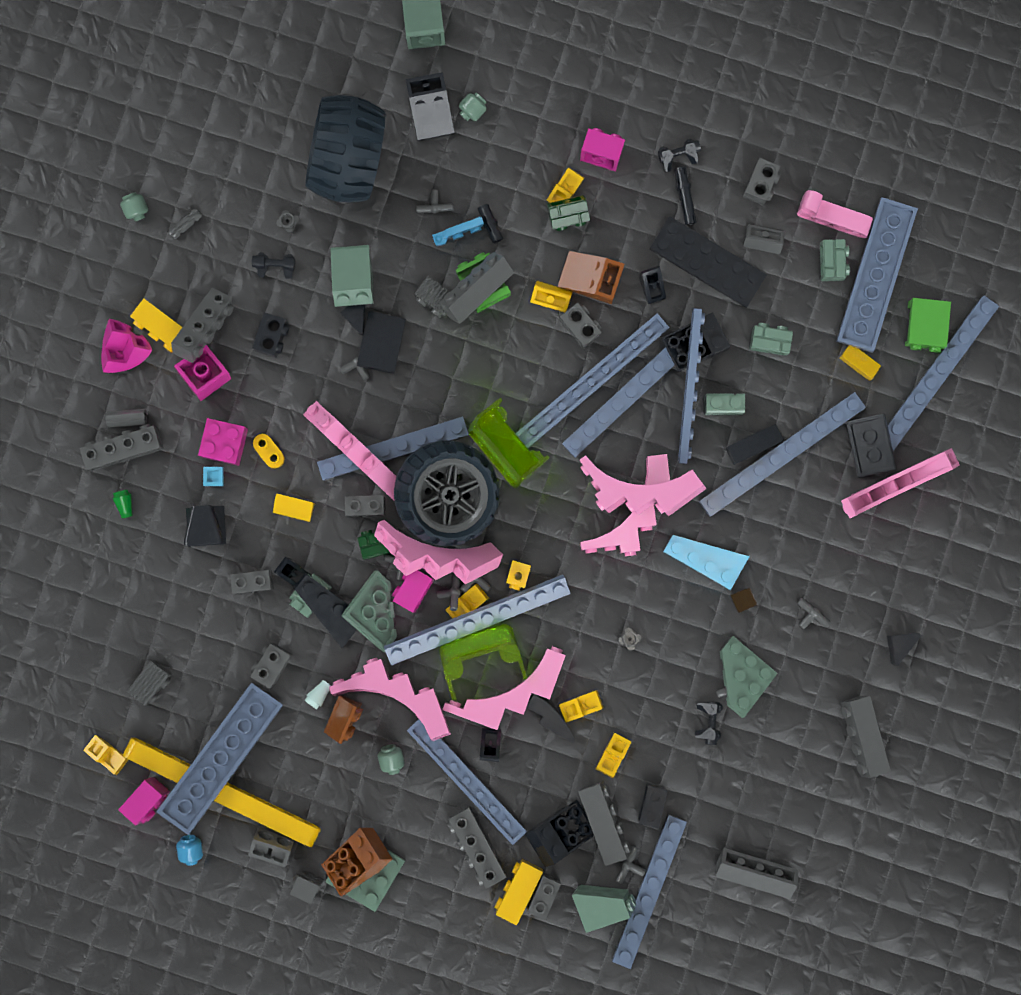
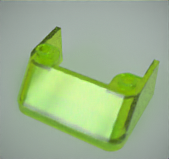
[468,398,550,488]
[439,624,528,701]

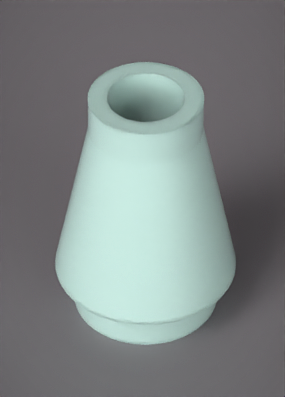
[305,680,331,710]

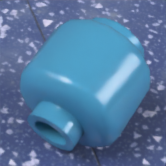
[176,835,203,866]

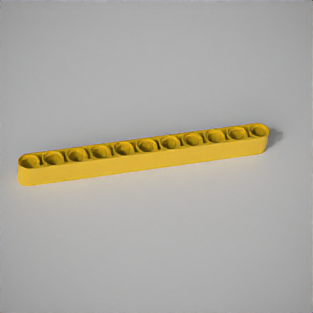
[123,737,321,847]

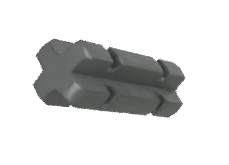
[168,209,202,239]

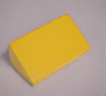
[530,281,572,313]
[839,345,881,381]
[273,493,315,522]

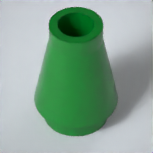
[112,489,133,518]

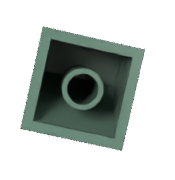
[402,0,445,50]
[331,245,373,307]
[572,885,636,933]

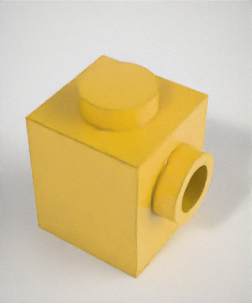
[506,561,531,591]

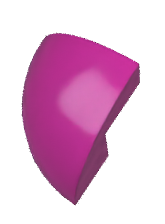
[102,319,152,373]

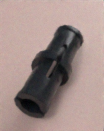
[478,204,504,243]

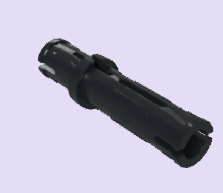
[674,167,697,225]

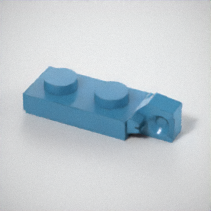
[432,217,484,246]

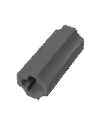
[105,409,148,428]

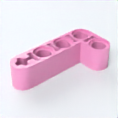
[797,190,873,238]

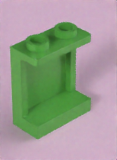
[456,252,511,313]
[905,298,951,352]

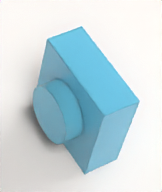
[203,467,224,486]

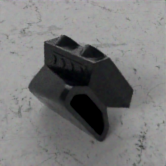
[184,505,226,547]

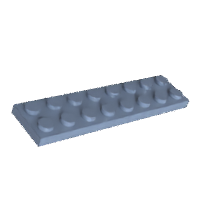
[836,197,918,353]
[157,683,283,835]

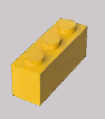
[130,299,182,353]
[494,859,543,925]

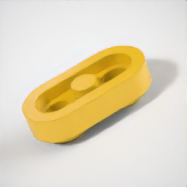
[253,434,285,469]

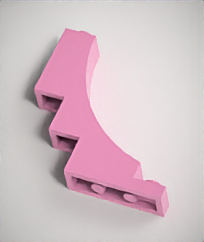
[443,646,566,730]

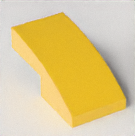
[547,167,584,203]
[446,584,489,619]
[559,690,604,723]
[596,733,631,778]
[83,735,129,775]

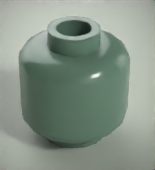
[459,93,487,121]
[120,192,149,222]
[377,744,405,775]

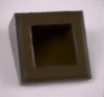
[730,587,757,613]

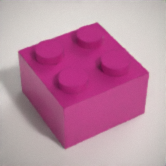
[580,128,625,172]
[174,345,231,401]
[198,418,248,466]
[392,570,434,613]
[118,776,170,826]

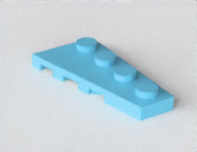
[663,535,749,590]

